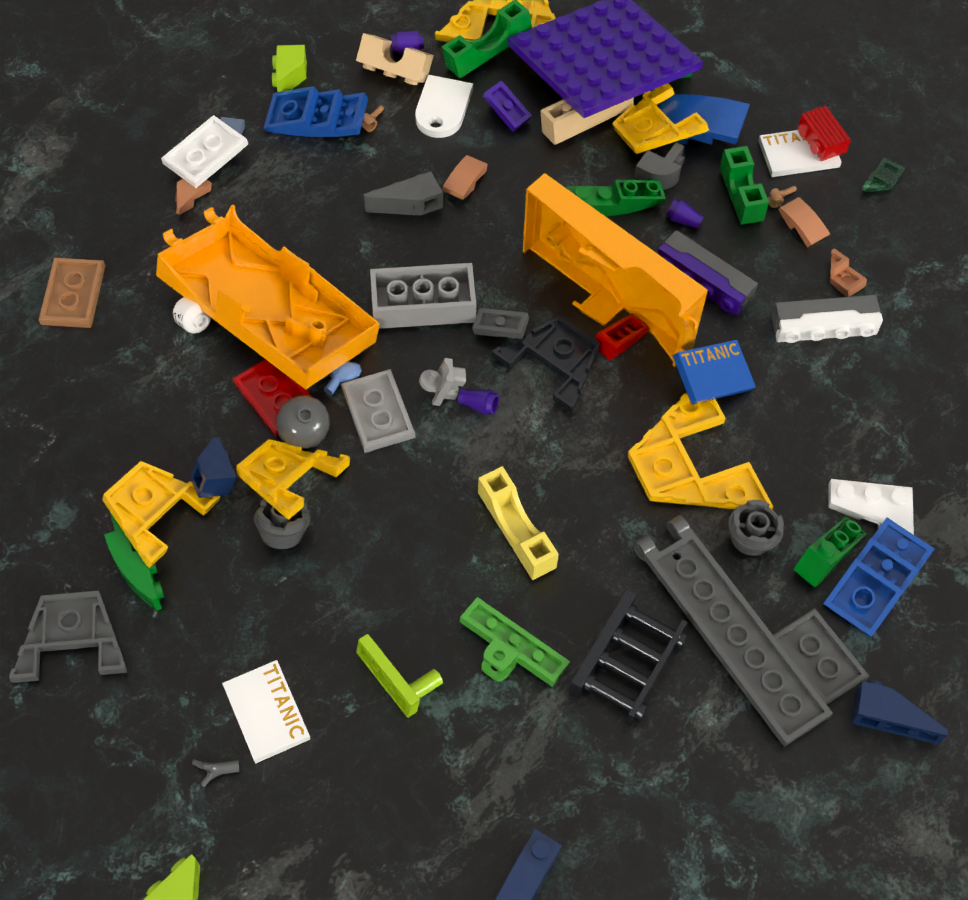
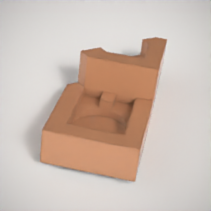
[175,178,212,215]
[830,248,867,297]

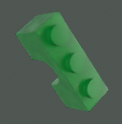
[720,146,769,225]

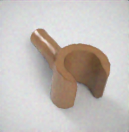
[362,105,384,132]
[768,186,797,208]

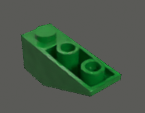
[793,517,867,587]

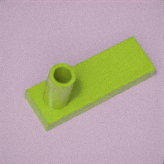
[356,634,443,718]

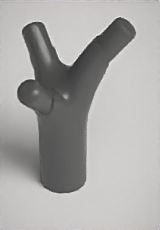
[192,759,239,787]

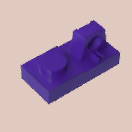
[483,80,532,132]

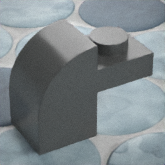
[634,142,685,190]

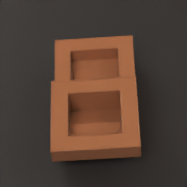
[442,155,488,200]
[778,197,830,248]

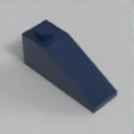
[852,680,948,744]
[495,829,562,900]

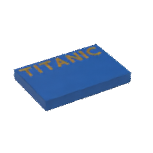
[673,340,756,404]

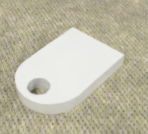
[415,75,473,138]

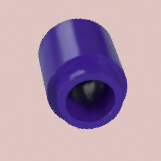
[391,30,424,55]

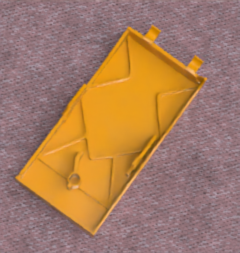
[156,205,380,389]

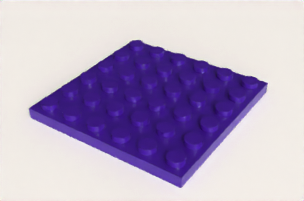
[508,0,703,118]

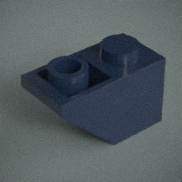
[190,437,237,498]

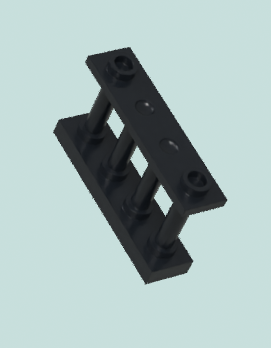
[569,589,688,727]

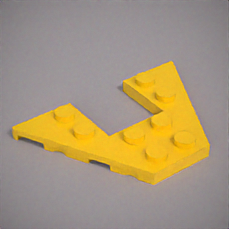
[435,0,556,42]
[628,393,773,509]

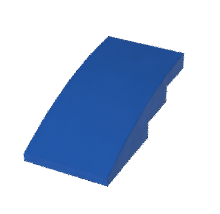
[264,86,368,137]
[657,94,750,145]
[823,517,935,637]

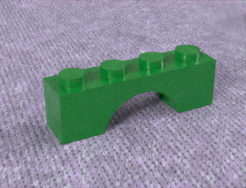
[442,0,532,79]

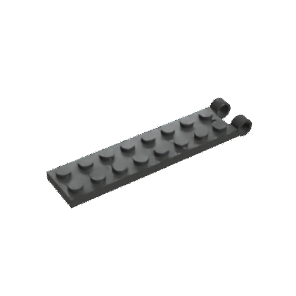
[633,515,833,747]

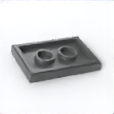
[773,608,869,706]

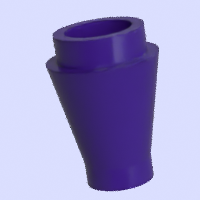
[666,199,704,229]
[458,388,499,416]

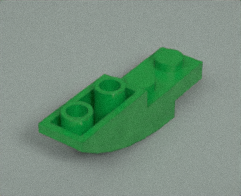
[566,180,666,217]
[104,512,164,611]

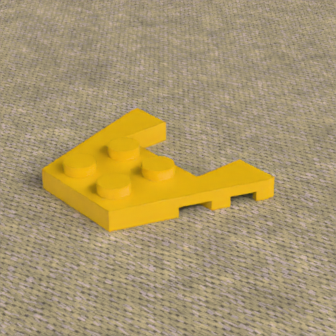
[612,83,709,154]
[236,439,350,519]
[102,461,221,568]

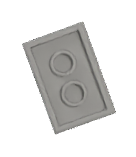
[341,369,415,453]

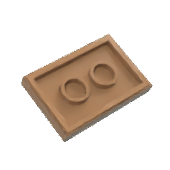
[39,258,106,328]

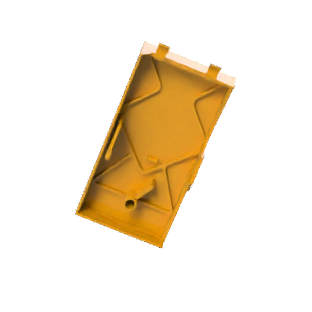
[523,173,708,367]

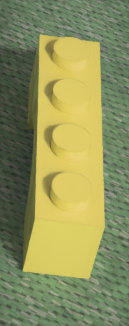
[478,466,558,580]

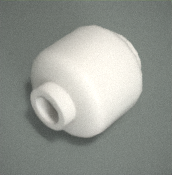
[173,297,211,334]

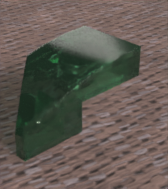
[862,157,905,192]

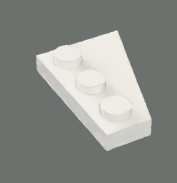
[829,479,914,535]

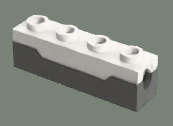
[771,295,883,343]

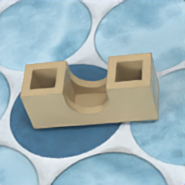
[356,33,434,85]

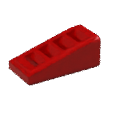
[595,313,650,361]

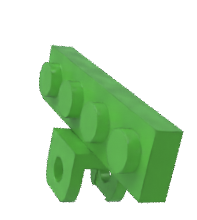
[460,597,570,687]

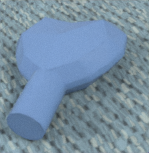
[324,362,362,395]

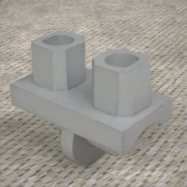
[419,358,466,406]

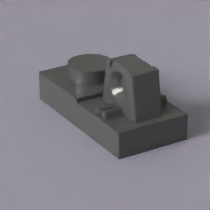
[472,308,529,340]

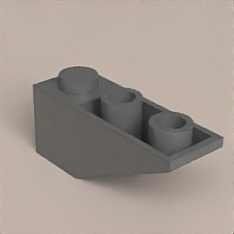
[363,171,443,216]

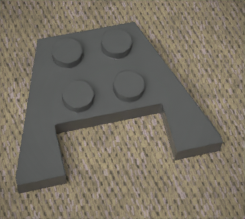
[9,591,127,683]

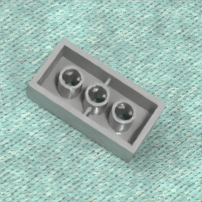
[370,263,476,329]

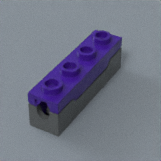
[657,230,758,317]

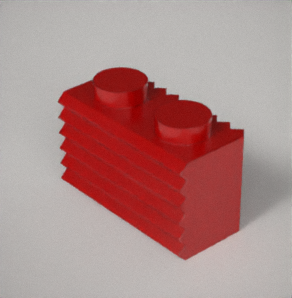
[798,105,851,161]

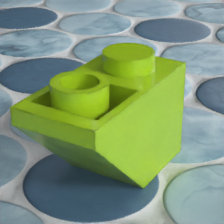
[272,45,307,92]
[143,854,200,900]

